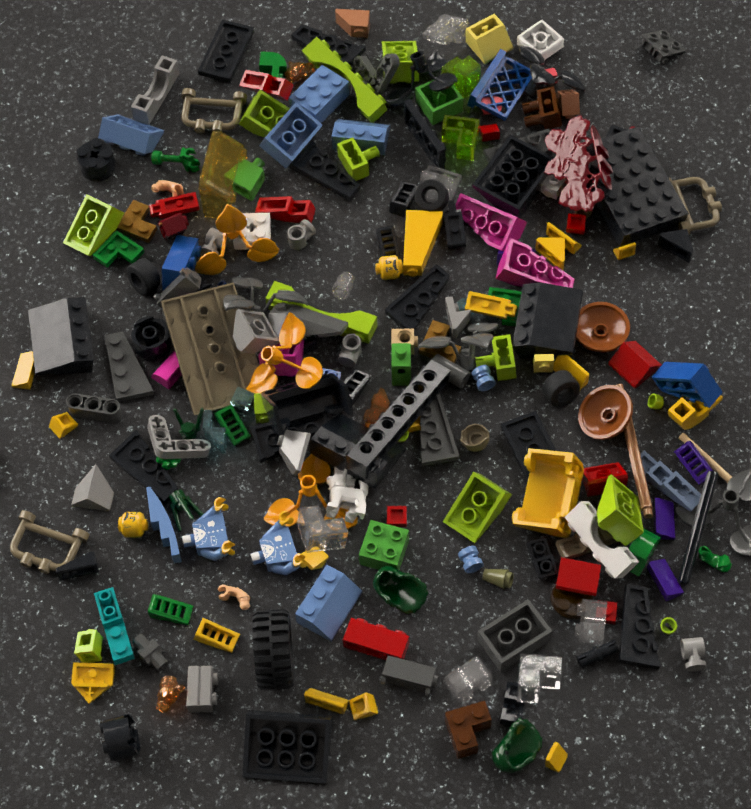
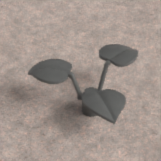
[223,277,308,314]
[418,322,499,370]
[676,469,751,556]

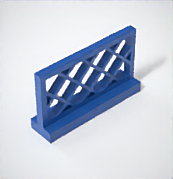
[467,49,532,121]

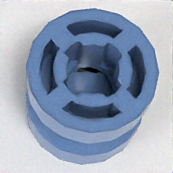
[471,365,496,391]
[458,546,484,573]

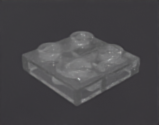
[422,14,470,45]
[419,165,462,206]

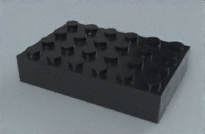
[586,126,689,247]

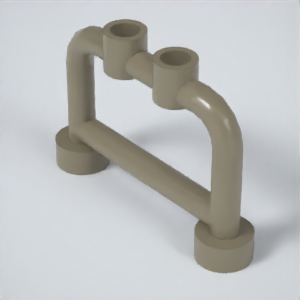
[181,88,247,135]
[669,177,722,235]
[10,510,90,574]

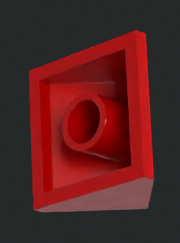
[608,341,662,389]
[582,462,628,497]
[556,557,601,596]

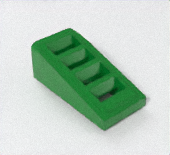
[215,404,251,446]
[148,594,194,625]

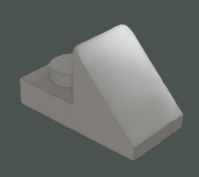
[445,296,471,338]

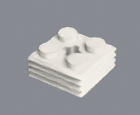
[517,20,564,60]
[233,213,271,250]

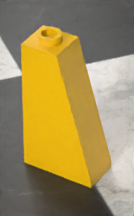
[403,210,443,276]

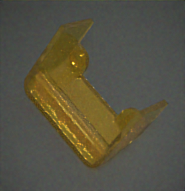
[199,130,247,218]

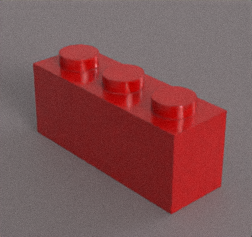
[343,618,409,660]

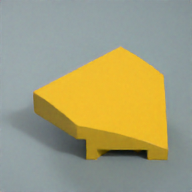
[71,662,115,704]

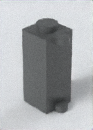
[154,267,202,309]
[381,655,439,696]

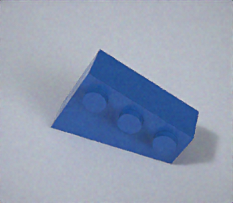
[162,235,201,290]
[652,362,723,408]

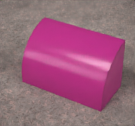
[151,350,182,389]

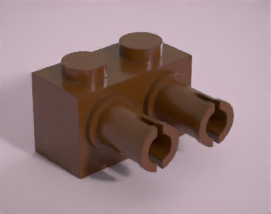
[522,86,563,129]

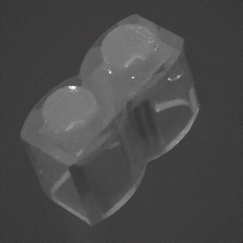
[574,599,607,645]
[444,656,492,702]

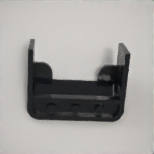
[261,373,354,435]

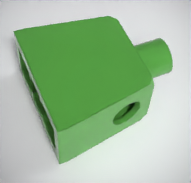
[223,158,265,201]
[392,343,411,386]

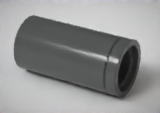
[432,354,471,389]

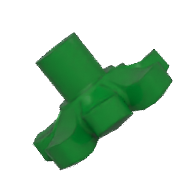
[156,457,181,470]

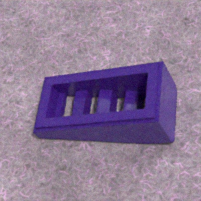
[674,440,713,485]

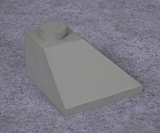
[233,308,279,354]
[277,430,311,476]

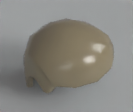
[460,424,490,452]

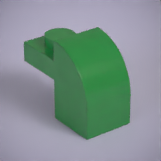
[259,52,288,78]
[629,528,661,576]

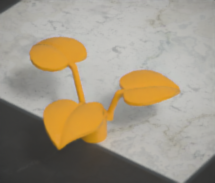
[195,204,279,275]
[246,312,323,394]
[264,454,358,531]

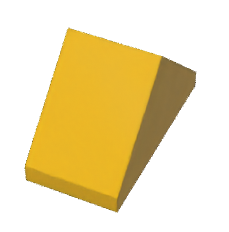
[535,237,565,270]

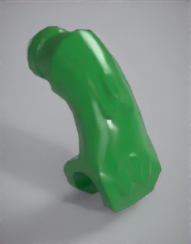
[699,546,732,573]

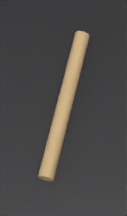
[679,433,732,483]

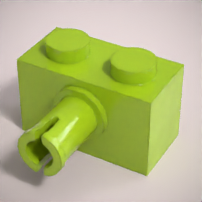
[337,137,380,181]
[475,334,517,381]

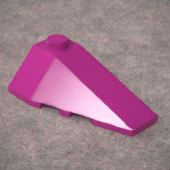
[456,193,527,252]
[496,238,574,288]

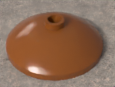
[576,302,630,352]
[578,385,633,440]

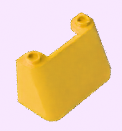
[512,448,584,538]

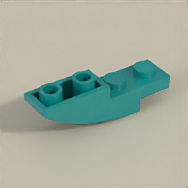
[94,587,135,665]

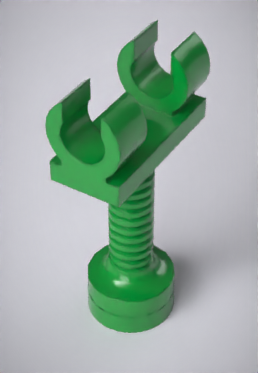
[151,148,201,172]

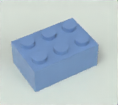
[289,65,350,123]
[259,102,323,168]

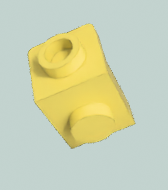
[533,354,554,372]

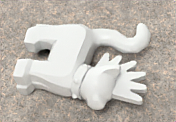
[326,467,369,523]

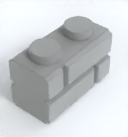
[186,666,218,713]

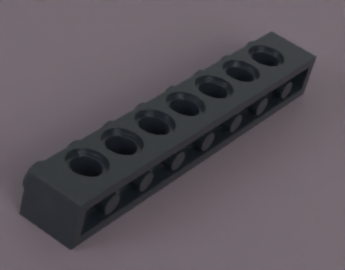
[345,360,451,479]

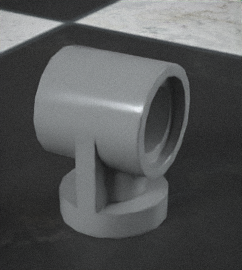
[287,219,316,250]
[201,228,229,255]
[338,334,362,367]
[681,637,707,671]

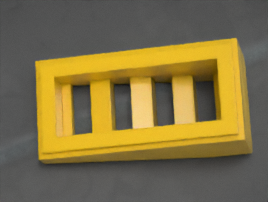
[193,618,240,653]

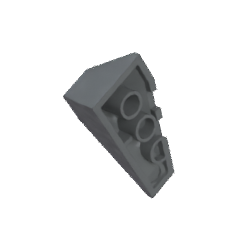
[268,302,349,340]

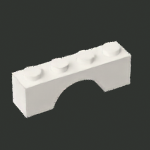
[565,501,639,579]

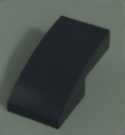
[500,682,528,726]

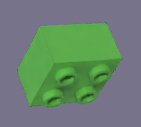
[415,80,463,125]
[359,520,409,570]

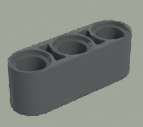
[66,393,123,423]

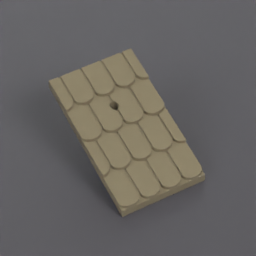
[161,282,259,415]

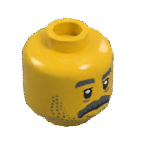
[375,255,403,280]
[118,512,149,538]

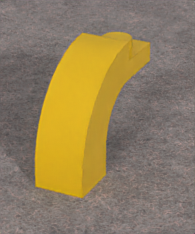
[668,395,723,430]

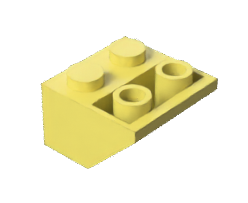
[466,14,513,64]

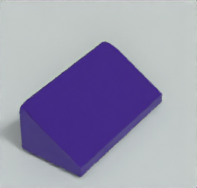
[653,498,675,540]
[647,559,684,601]

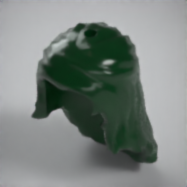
[373,566,428,614]
[492,718,542,774]

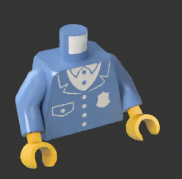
[182,497,235,561]
[250,511,307,575]

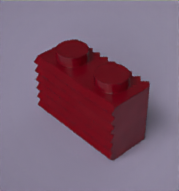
[158,212,189,240]

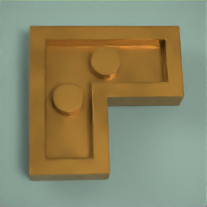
[117,200,157,243]
[419,320,461,363]

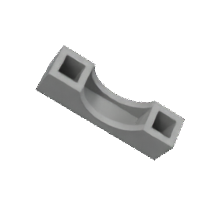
[131,55,180,125]

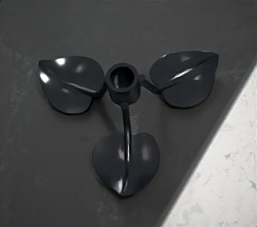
[518,46,585,98]
[384,51,458,106]

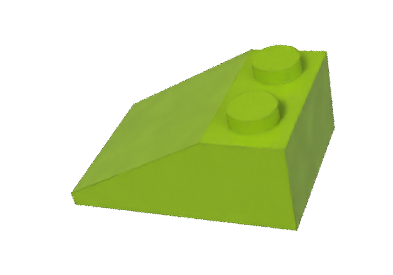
[382,41,419,84]
[239,89,290,138]
[63,194,124,256]
[443,472,512,543]
[597,474,644,546]

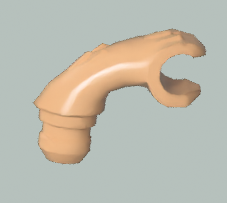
[151,180,184,197]
[218,585,251,610]

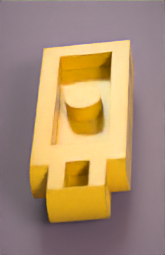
[465,291,518,319]

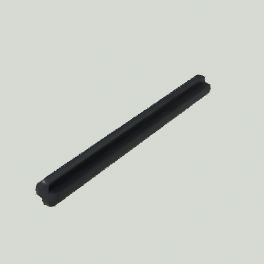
[678,471,718,585]

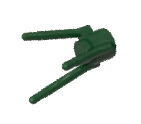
[173,408,204,439]
[169,490,204,532]

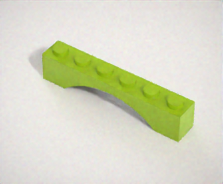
[302,37,387,123]
[265,281,377,344]

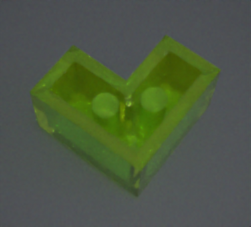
[442,55,481,99]
[442,115,480,160]

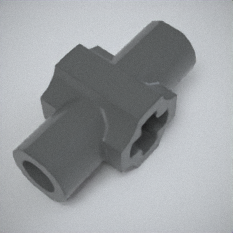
[132,634,169,672]

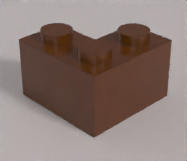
[445,700,492,759]

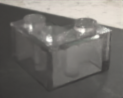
[297,505,348,553]
[517,653,562,704]

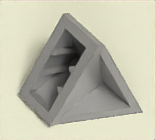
[71,464,114,511]

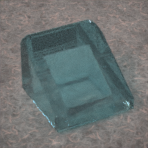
[230,387,255,411]

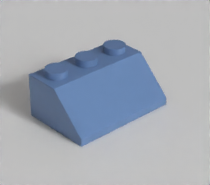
[98,114,164,155]
[332,119,390,155]
[295,564,362,642]

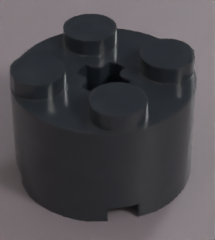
[77,138,115,181]
[131,316,171,361]
[100,713,141,761]

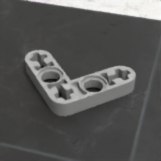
[147,415,211,459]

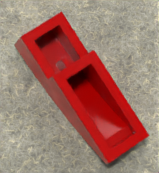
[239,70,294,101]
[255,196,316,223]

